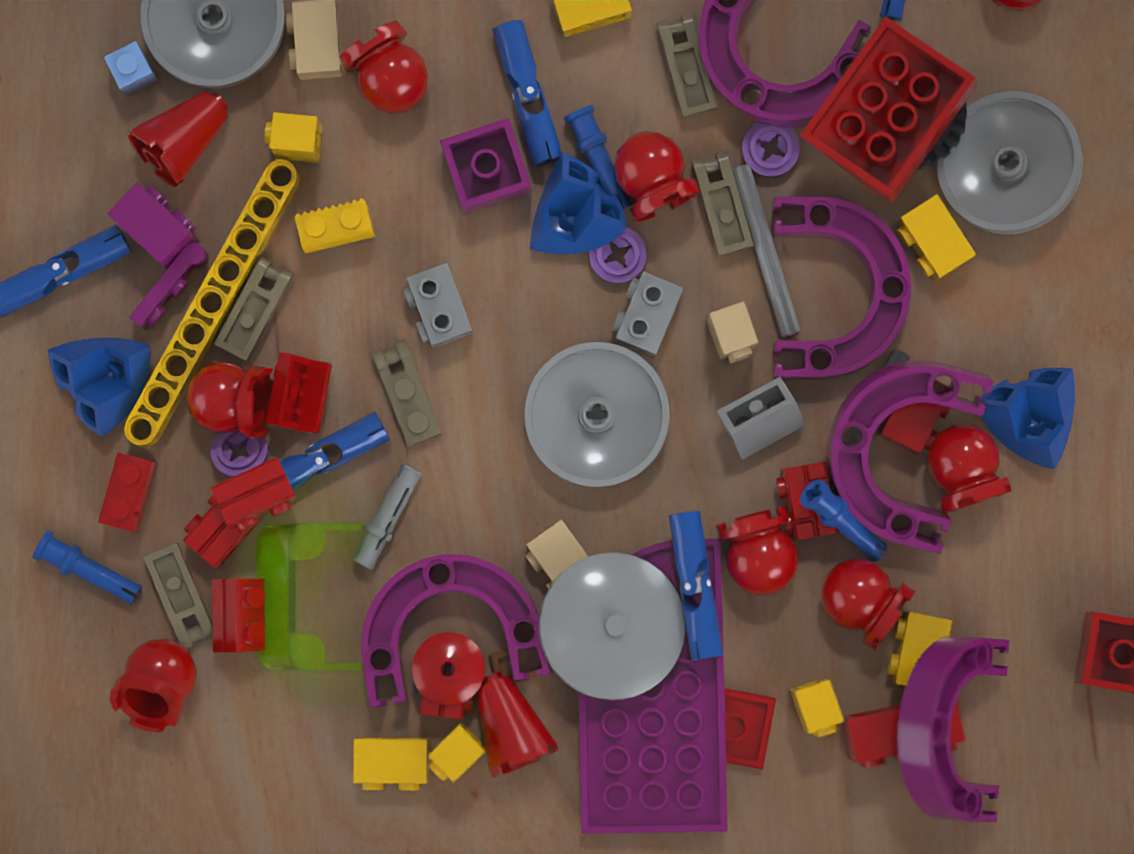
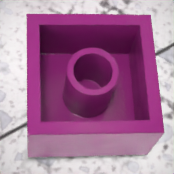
[440,118,532,215]
[107,182,199,269]

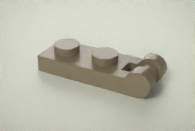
[656,13,718,119]
[691,151,754,257]
[214,257,294,362]
[372,340,442,447]
[143,543,213,649]

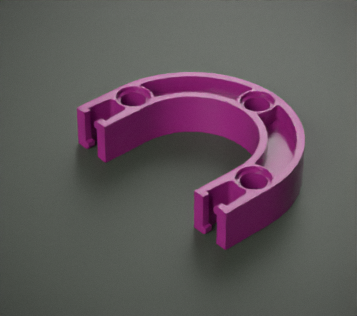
[699,0,871,128]
[773,197,911,380]
[828,360,993,554]
[361,554,552,708]
[898,636,1010,822]

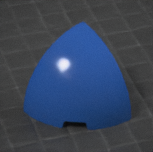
[529,153,626,254]
[47,338,151,436]
[981,368,1075,469]

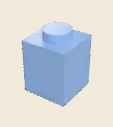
[104,41,158,96]

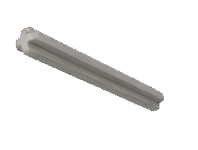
[732,164,800,337]

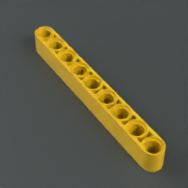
[124,159,300,447]

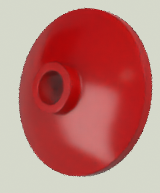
[412,632,485,705]

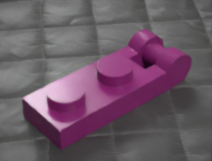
[129,243,209,329]

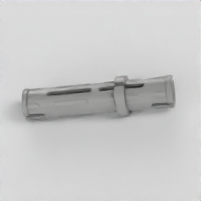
[352,464,422,570]

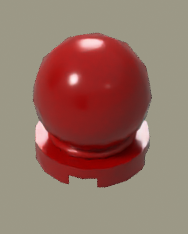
[340,20,428,114]
[614,131,700,223]
[186,362,274,439]
[927,424,1013,514]
[715,506,799,596]
[821,559,915,650]
[109,639,197,733]

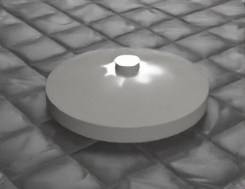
[140,0,286,89]
[937,91,1083,234]
[524,342,670,487]
[538,553,685,700]

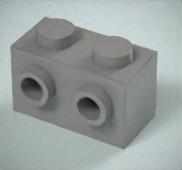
[403,263,473,348]
[612,271,683,357]
[717,377,806,460]

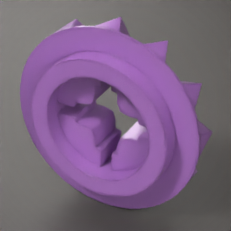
[742,122,799,178]
[589,227,647,284]
[210,430,269,477]

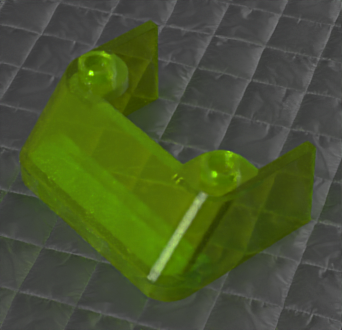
[256,523,366,670]

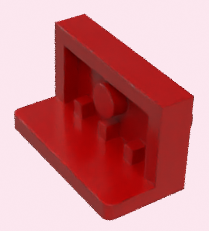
[266,352,332,434]

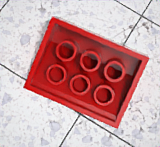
[800,16,977,205]

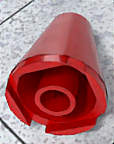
[128,91,228,188]
[477,671,559,778]

